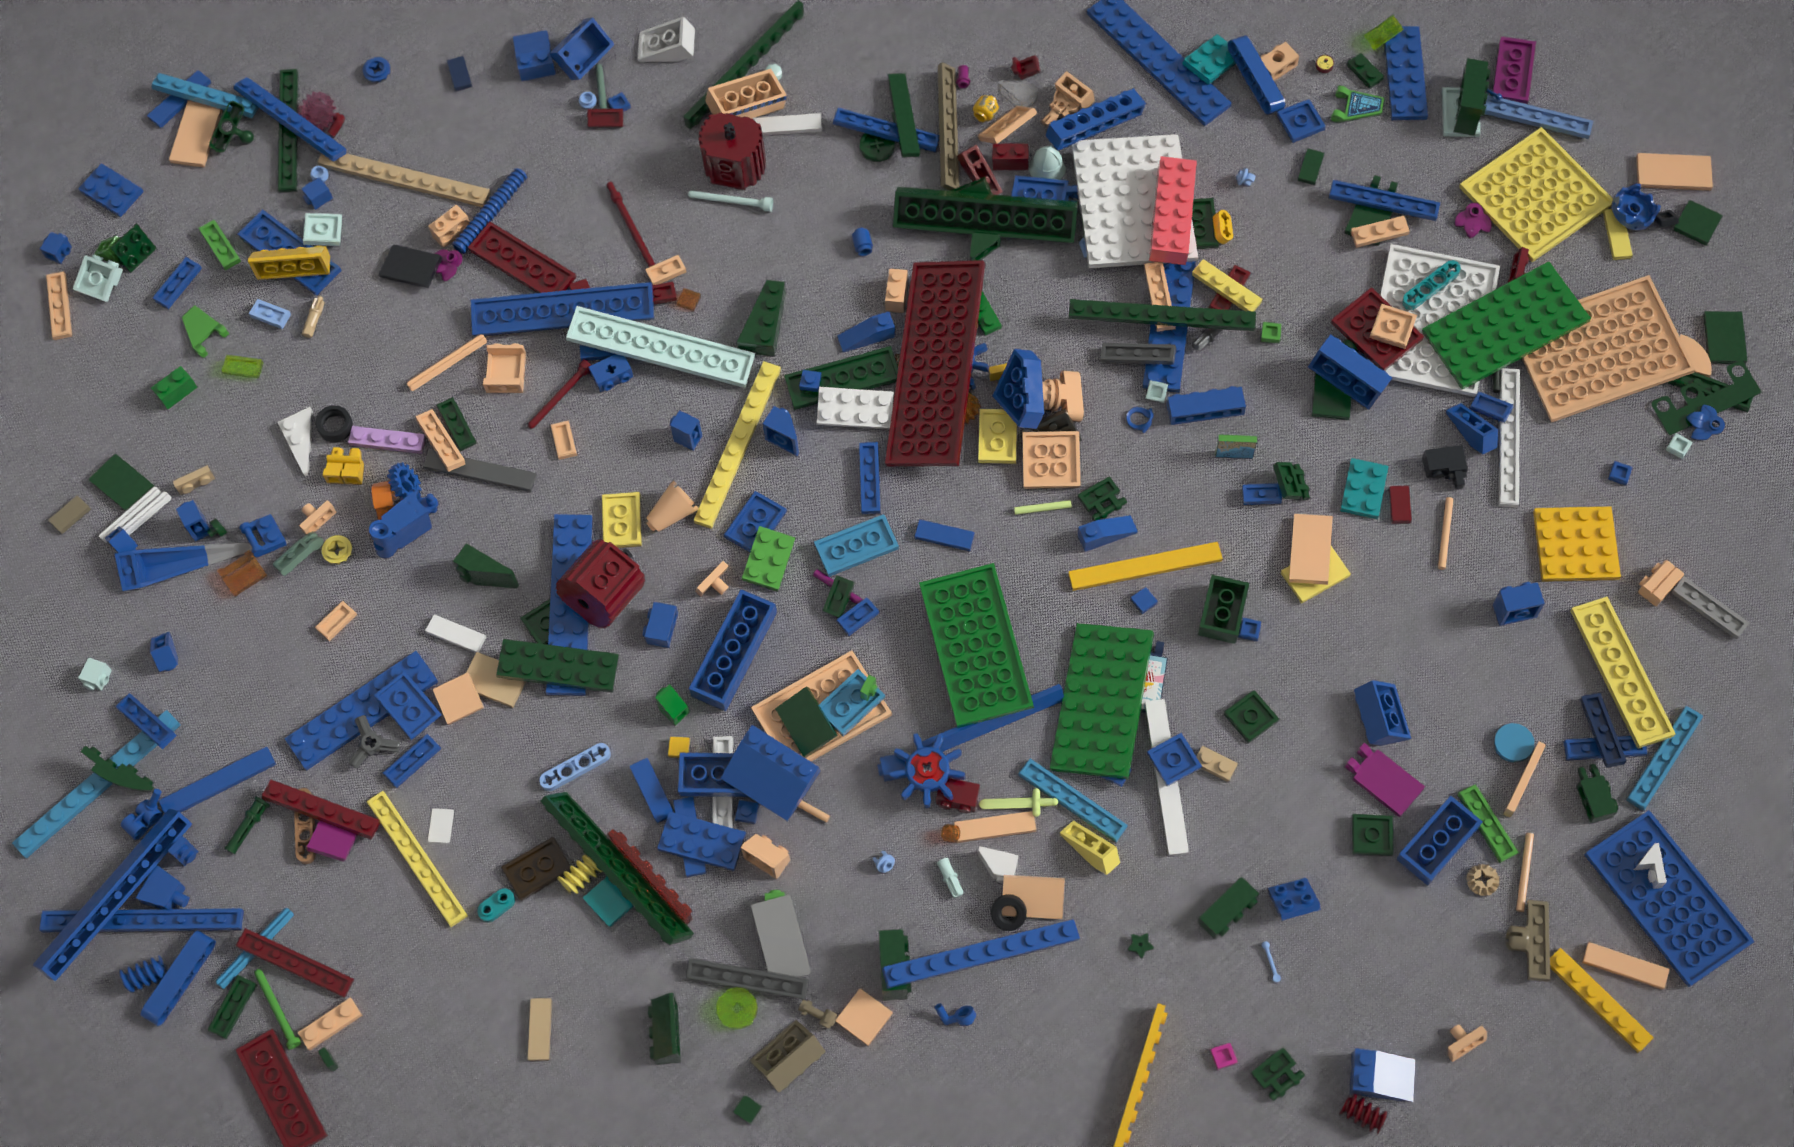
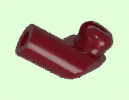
[327,112,345,137]

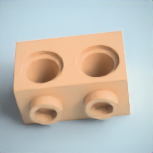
[428,205,470,248]

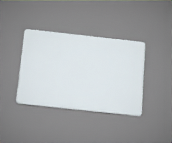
[428,809,454,843]

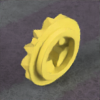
[322,535,352,564]

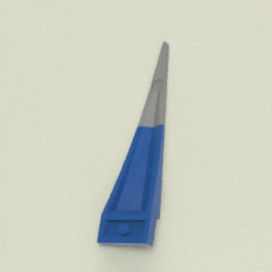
[115,542,265,591]

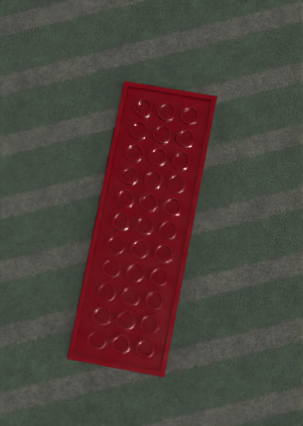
[885,260,985,467]

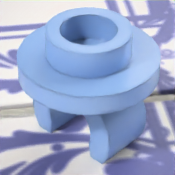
[1236,168,1256,186]
[873,851,895,873]

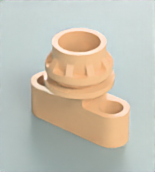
[1042,371,1084,422]

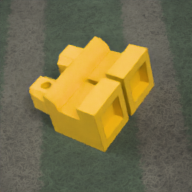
[323,447,364,484]

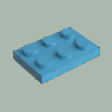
[819,669,886,736]

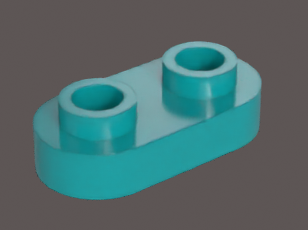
[477,888,515,922]

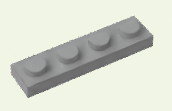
[1671,577,1749,640]

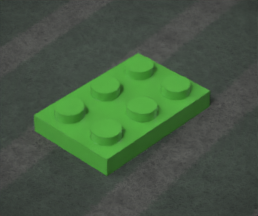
[742,526,795,592]

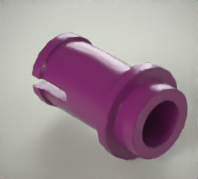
[956,65,970,89]

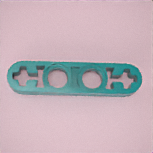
[1402,260,1461,310]

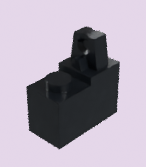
[1422,445,1468,490]

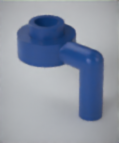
[934,1003,976,1026]

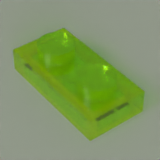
[1363,15,1404,50]
[222,354,264,379]

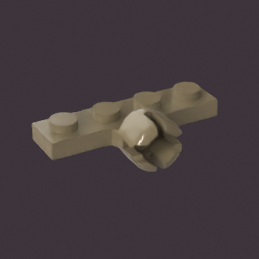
[1506,900,1550,982]

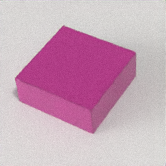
[1210,1043,1238,1070]

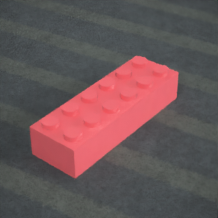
[1149,156,1197,265]

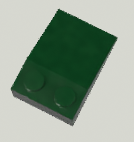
[453,543,519,589]

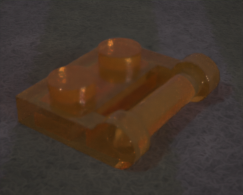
[217,549,267,597]

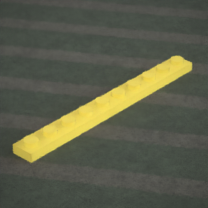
[694,361,781,529]

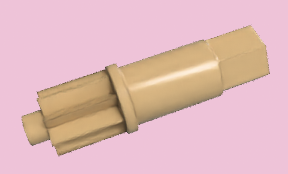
[302,296,325,338]

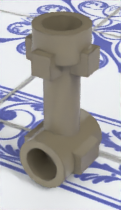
[798,1000,837,1029]

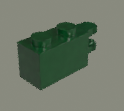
[1576,764,1618,824]

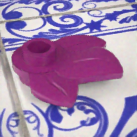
[1455,203,1492,238]
[435,249,462,282]

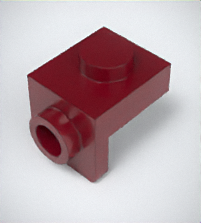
[1011,55,1041,80]

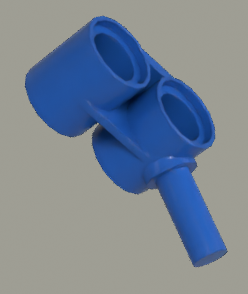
[120,789,162,840]

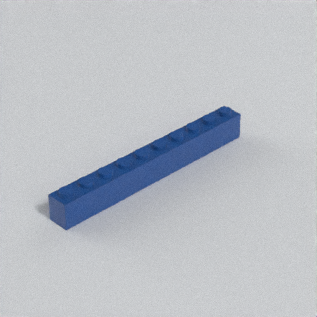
[32,808,192,982]

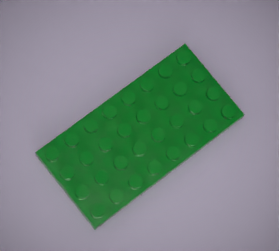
[1422,261,1591,390]
[919,563,1034,728]
[1050,623,1154,779]

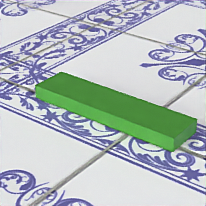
[1457,784,1518,863]

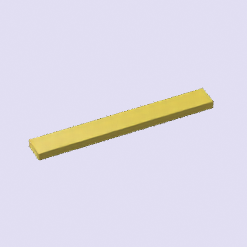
[366,791,468,927]

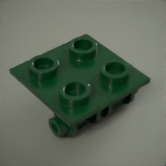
[111,223,157,273]

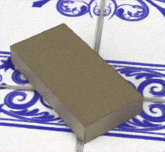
[49,495,91,534]

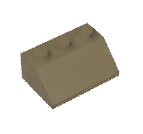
[749,1020,826,1093]

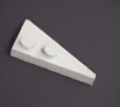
[278,407,313,476]

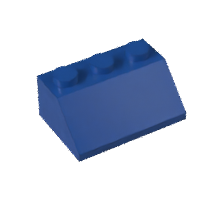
[1354,680,1412,746]

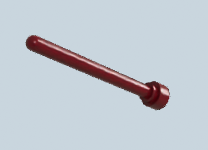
[528,359,591,429]

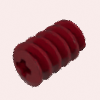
[1339,1093,1387,1136]

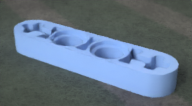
[540,743,611,791]

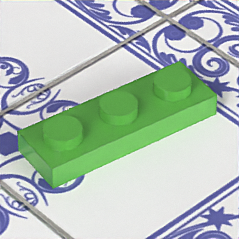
[199,220,241,271]

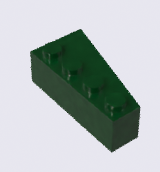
[737,280,786,357]

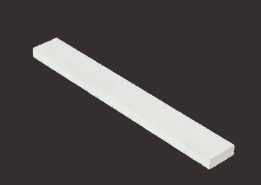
[1498,368,1520,508]
[1145,699,1189,856]

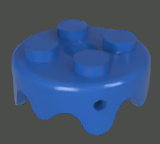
[1611,183,1661,230]

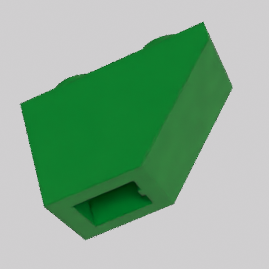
[655,684,690,726]

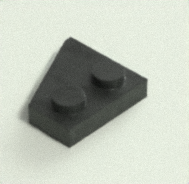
[1032,409,1082,441]

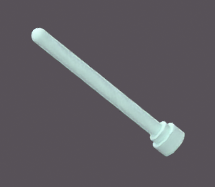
[688,191,773,212]

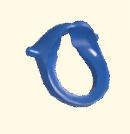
[1126,407,1154,433]

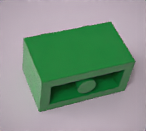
[151,366,198,410]

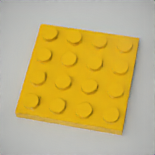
[1533,506,1621,582]

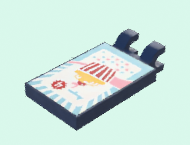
[1140,641,1168,713]

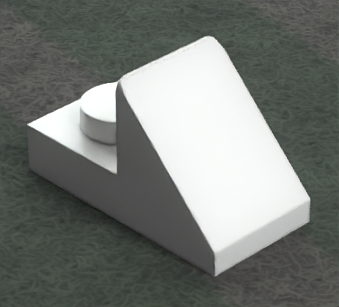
[1634,843,1667,889]

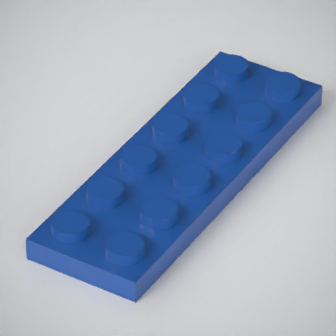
[1383,26,1428,120]
[238,209,342,296]

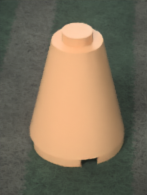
[646,480,699,532]

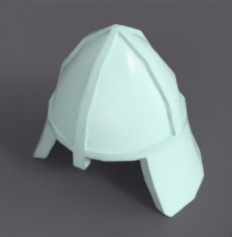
[1029,145,1066,180]

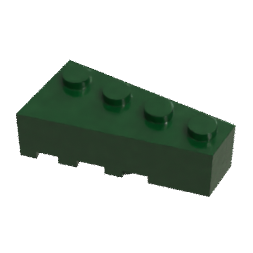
[1453,58,1491,136]

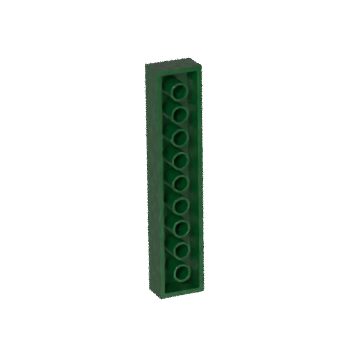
[893,186,1078,243]

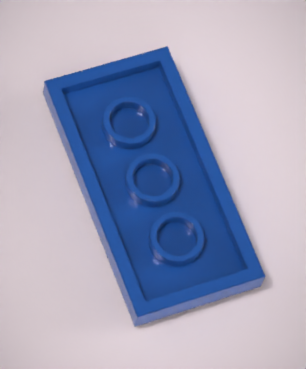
[657,811,746,871]

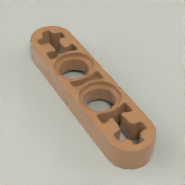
[294,788,316,864]

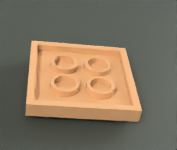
[1022,431,1081,489]

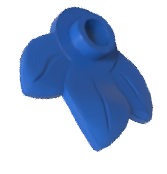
[1687,405,1725,440]

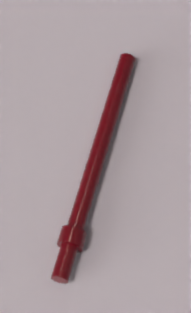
[606,182,656,267]

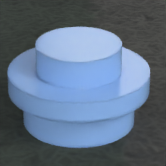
[579,92,597,109]
[310,166,329,182]

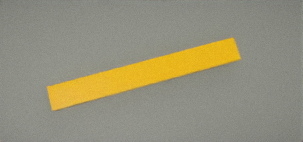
[1068,542,1223,591]

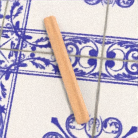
[407,334,487,391]

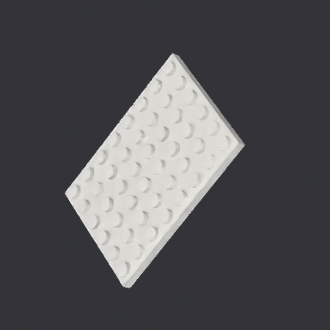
[1071,134,1198,268]
[1367,244,1500,397]

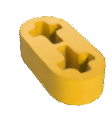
[1213,210,1233,244]

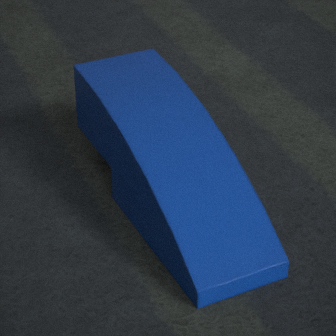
[630,758,673,824]

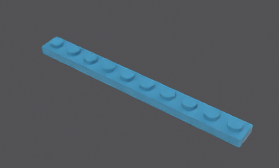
[12,710,181,858]

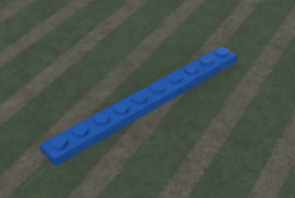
[39,908,244,933]
[882,919,1080,989]

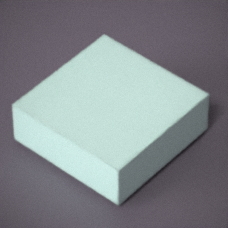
[1145,380,1168,403]
[1666,433,1693,459]

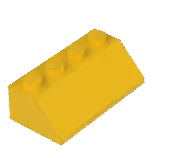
[248,246,330,280]

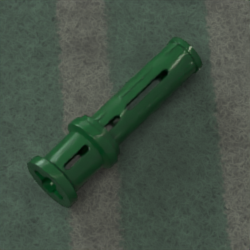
[224,796,271,854]

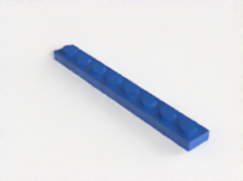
[234,77,346,162]

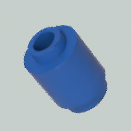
[852,228,873,256]

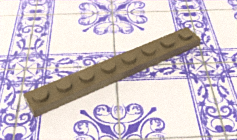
[937,62,959,190]

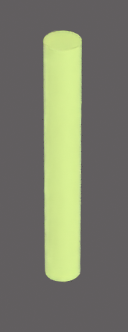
[1014,500,1072,515]

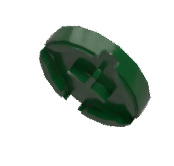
[860,133,895,162]

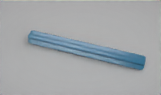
[215,908,294,989]

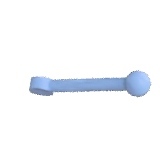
[1262,941,1281,983]

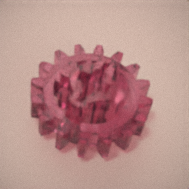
[299,91,337,130]

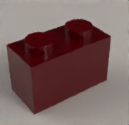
[992,143,1029,171]
[936,778,980,814]

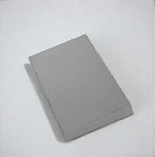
[751,894,811,977]

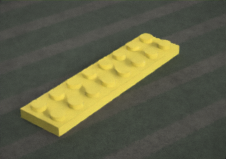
[1570,597,1676,749]

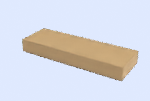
[528,998,552,1061]

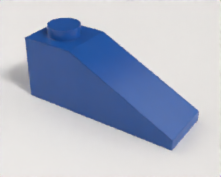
[837,312,895,353]
[1446,403,1498,455]
[1078,515,1138,552]

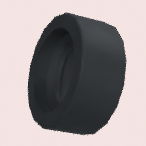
[315,405,353,442]

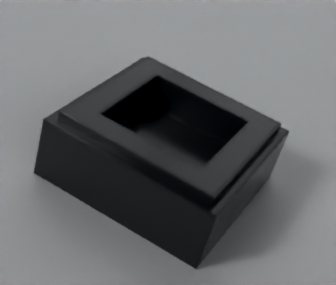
[1654,210,1679,228]

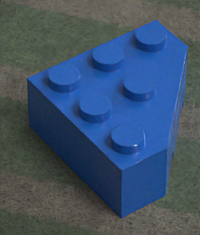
[992,349,1044,429]

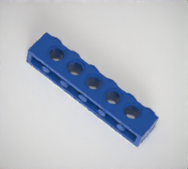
[1045,88,1146,151]

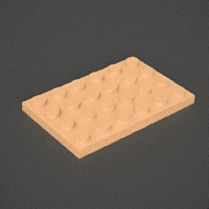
[751,651,892,762]

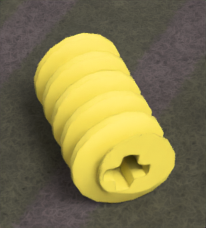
[557,855,603,895]

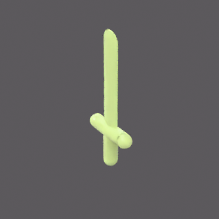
[979,788,1058,817]

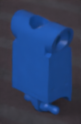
[369,489,439,558]

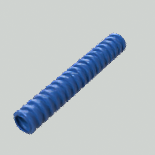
[452,168,527,254]

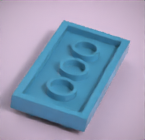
[814,514,899,577]

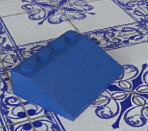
[721,725,821,822]

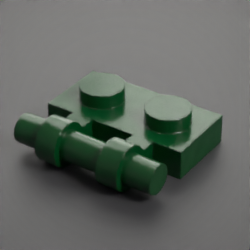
[1273,462,1310,501]
[1078,476,1127,521]
[1250,1047,1305,1101]

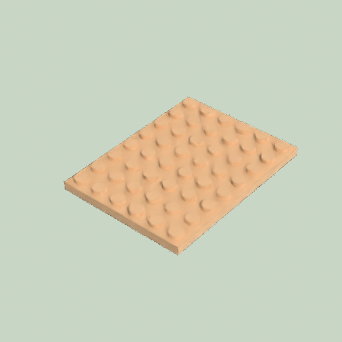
[1522,275,1696,423]

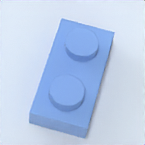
[249,299,291,329]

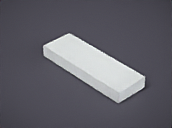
[425,615,486,653]

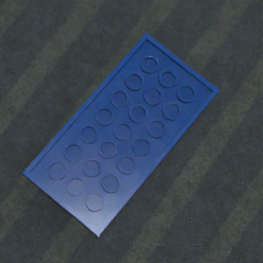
[1584,810,1755,988]

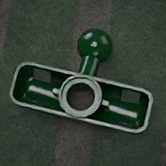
[209,101,254,153]

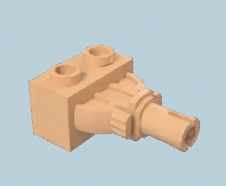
[1041,71,1095,128]

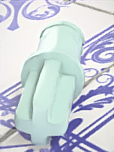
[937,858,963,898]

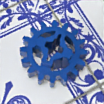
[387,462,422,501]

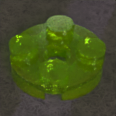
[716,987,758,1030]

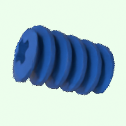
[119,955,167,992]

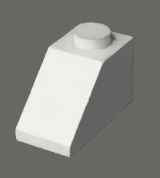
[978,846,1019,884]

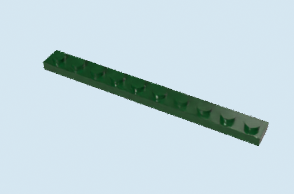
[683,0,804,129]
[1069,299,1256,332]

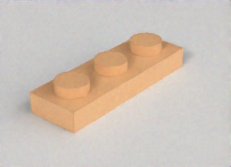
[1351,216,1410,248]
[298,997,363,1050]

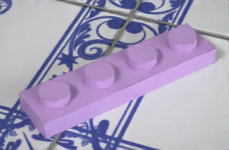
[348,426,426,454]

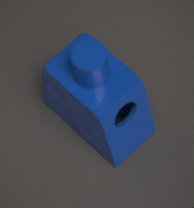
[136,865,190,909]

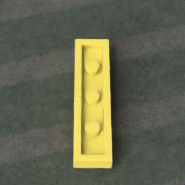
[1192,259,1263,311]

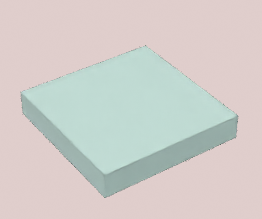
[303,213,342,246]

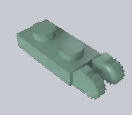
[272,531,324,576]

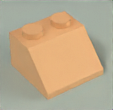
[741,834,790,879]

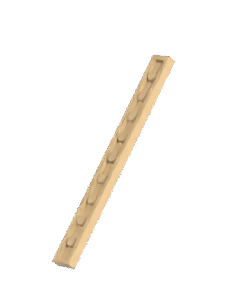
[317,153,491,207]

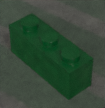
[1198,876,1259,940]

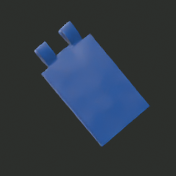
[1011,175,1079,211]

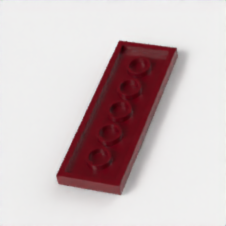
[468,222,577,293]
[236,1029,328,1147]

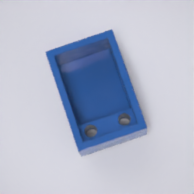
[549,17,615,81]

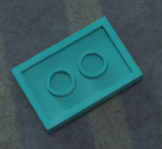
[1182,34,1236,85]
[1340,458,1389,519]

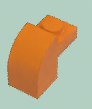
[372,481,396,520]

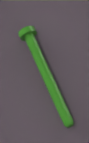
[255,969,302,1050]

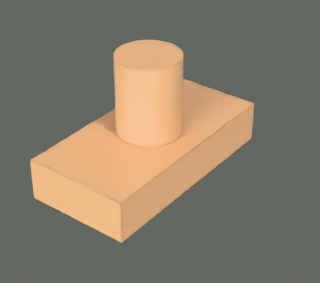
[299,500,337,535]
[695,561,729,597]
[1448,1025,1487,1062]

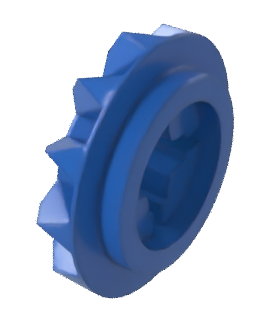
[362,57,391,83]

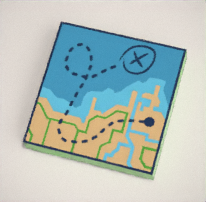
[1215,435,1257,459]

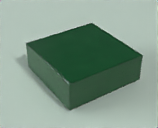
[318,1047,339,1071]
[733,1095,762,1125]

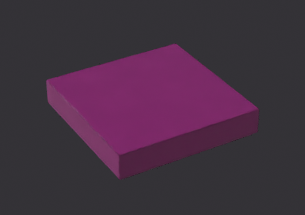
[307,821,357,862]

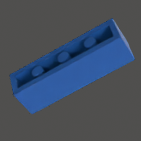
[1166,386,1246,425]

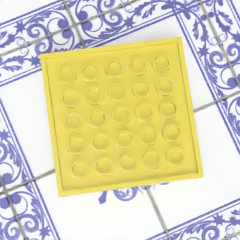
[1459,127,1613,262]

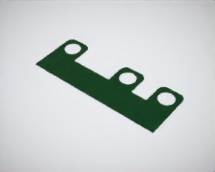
[1652,361,1762,436]

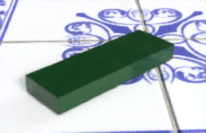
[436,397,477,452]
[207,975,257,1040]

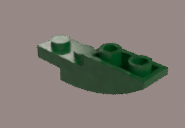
[80,745,155,792]

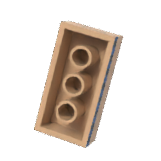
[705,69,787,119]

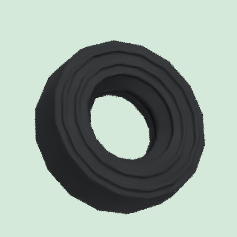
[991,894,1027,931]

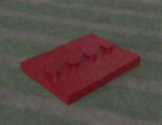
[1331,287,1424,371]

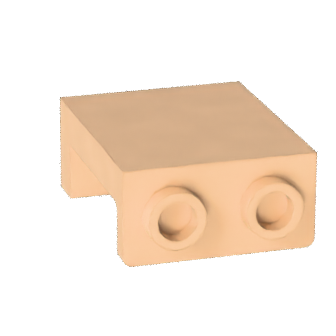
[483,343,526,393]

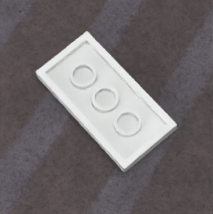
[817,387,894,430]

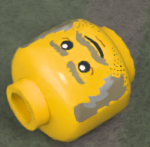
[973,95,999,122]

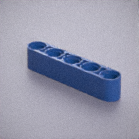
[1227,35,1285,114]
[140,931,216,1026]

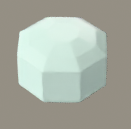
[765,64,782,81]

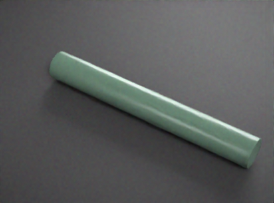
[595,64,607,109]

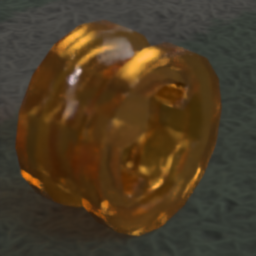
[941,824,960,843]

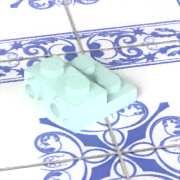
[73,254,123,302]

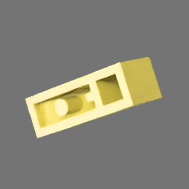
[1060,821,1120,875]

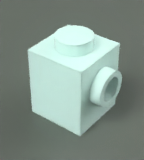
[78,658,112,691]

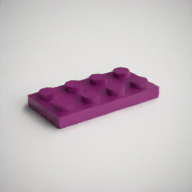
[1493,36,1536,104]

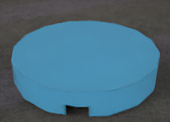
[1494,723,1534,762]

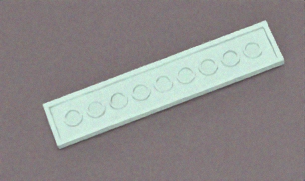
[566,306,755,388]

